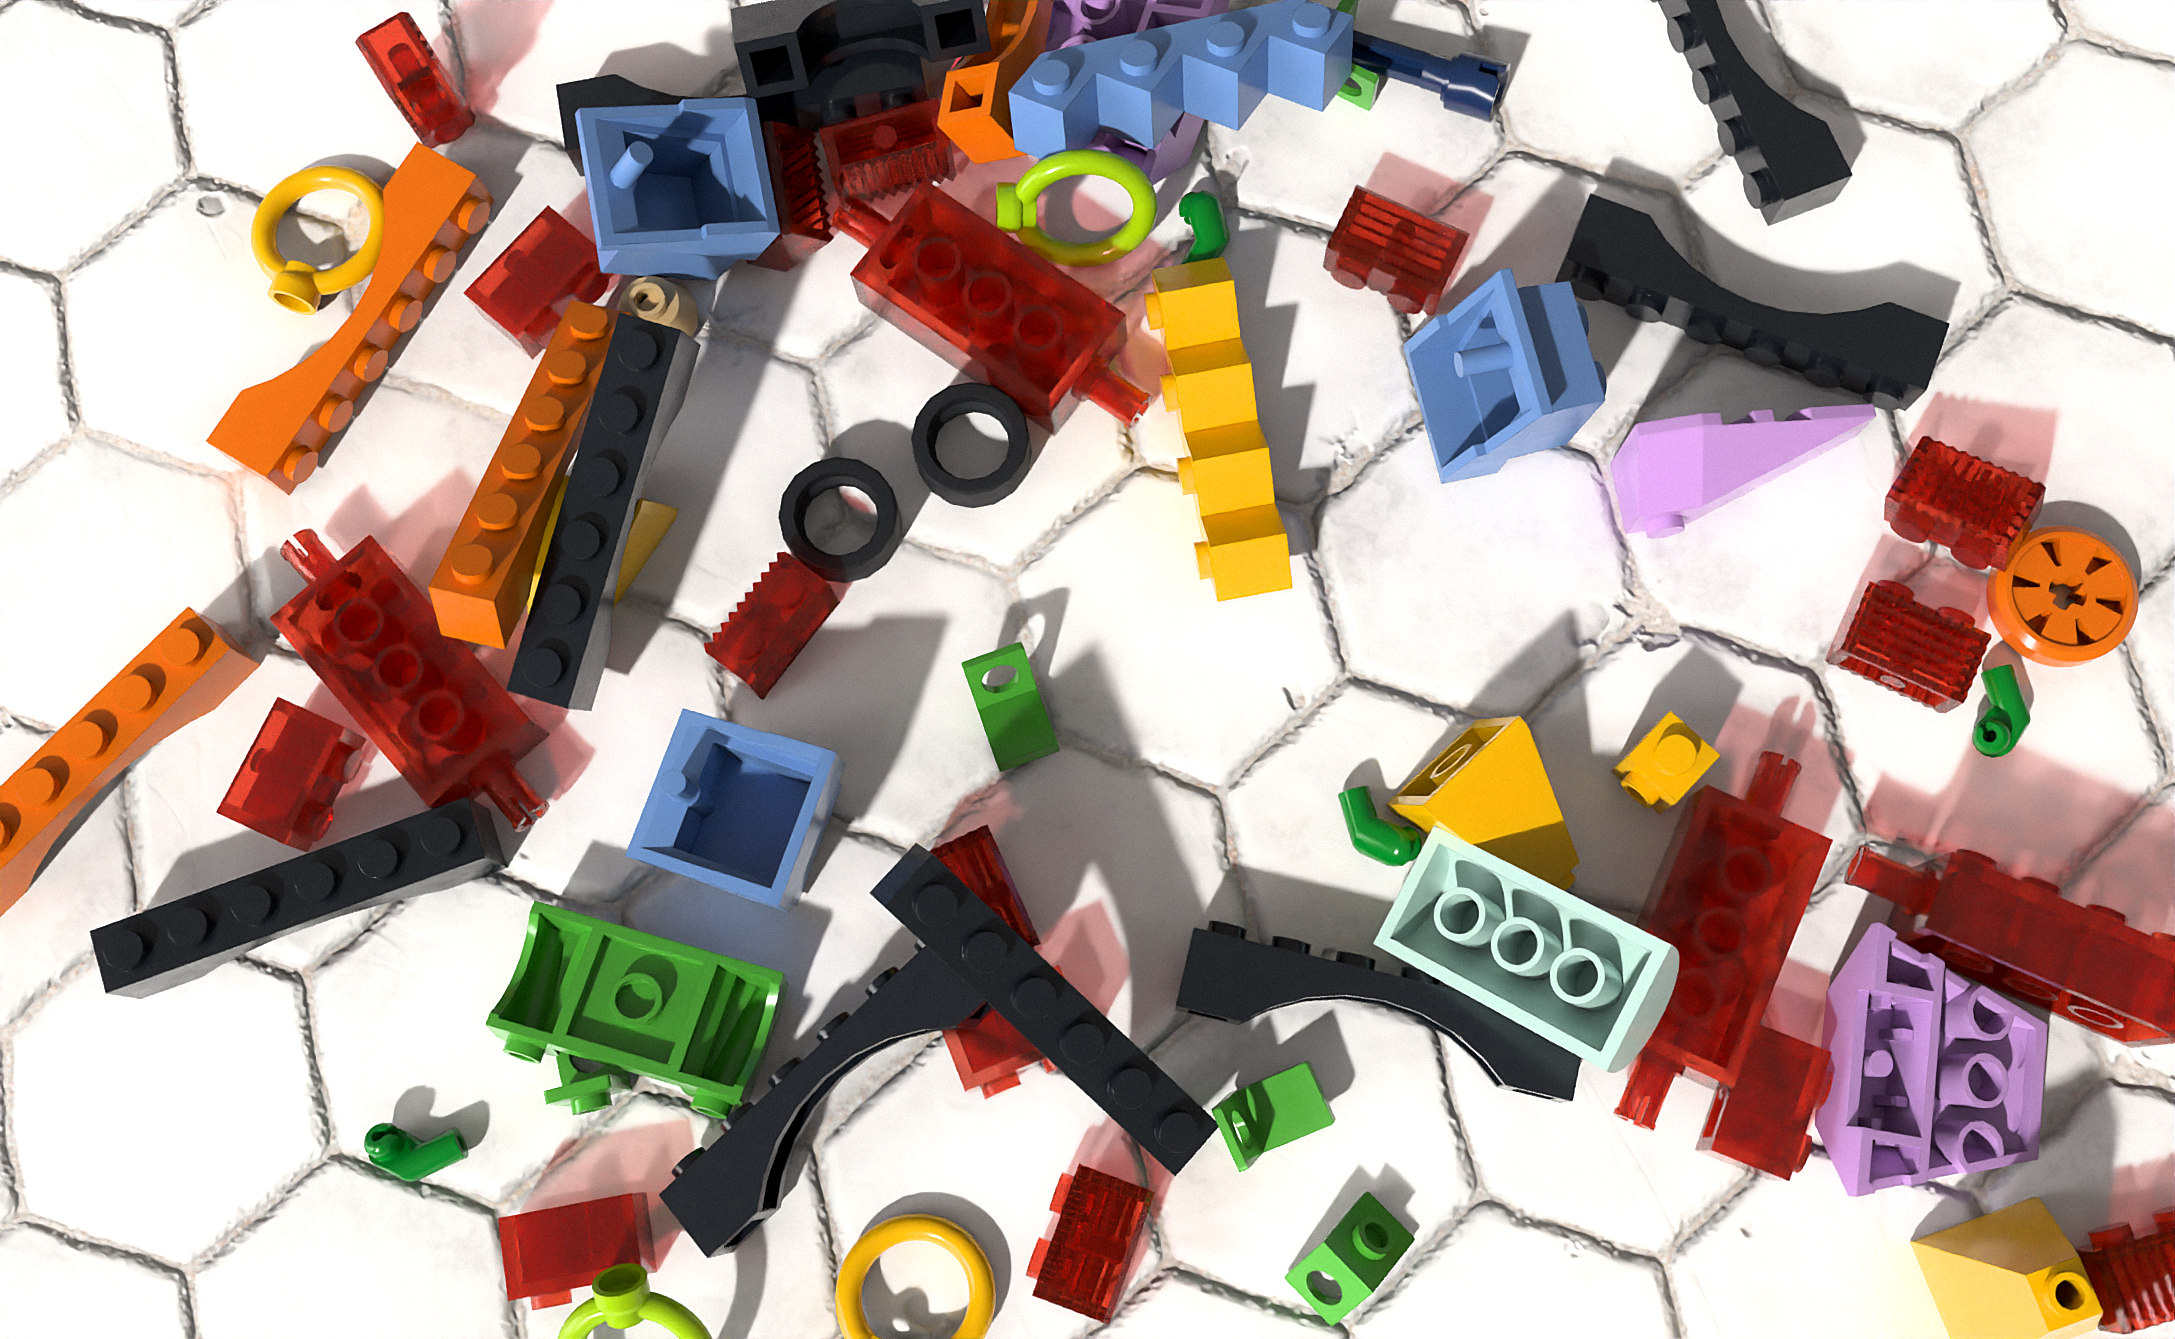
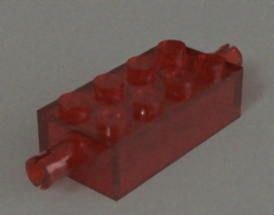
[831,179,1153,436]
[269,528,550,832]
[1613,751,1833,1132]
[1844,845,2175,1049]

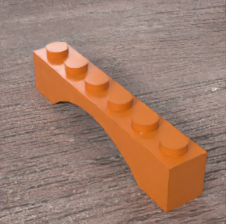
[937,0,1054,165]
[206,141,494,496]
[428,300,631,649]
[0,606,260,917]

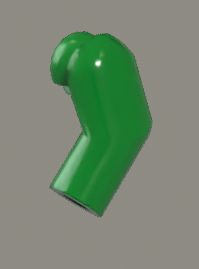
[1179,190,1230,264]
[1972,664,2031,758]
[1338,786,1422,867]
[364,1122,469,1182]

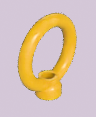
[251,165,385,315]
[835,1213,996,1339]

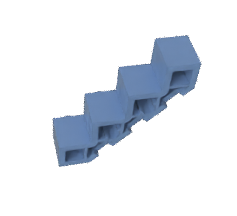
[1008,0,1354,160]

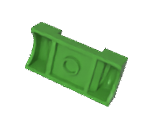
[485,900,789,1119]

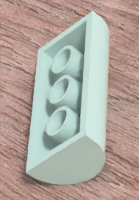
[1373,826,1679,1073]

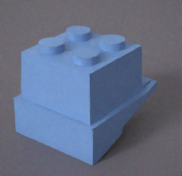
[575,97,780,281]
[1403,268,1607,484]
[625,708,845,913]

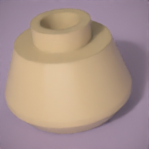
[616,276,698,337]

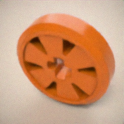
[1986,525,2139,667]

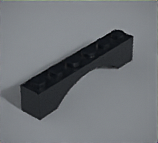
[1651,0,1853,226]
[556,49,930,177]
[1554,193,1950,411]
[506,312,701,711]
[89,797,507,999]
[869,843,1218,1176]
[1175,921,1581,1103]
[659,939,994,1259]

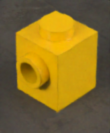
[1611,711,1721,815]

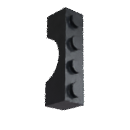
[730,0,992,99]

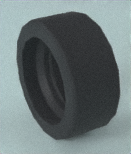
[911,382,1032,508]
[778,457,902,583]

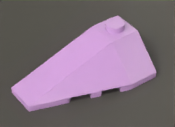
[1610,404,1876,539]

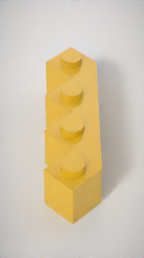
[1144,257,1293,602]

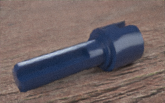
[1352,30,1511,123]

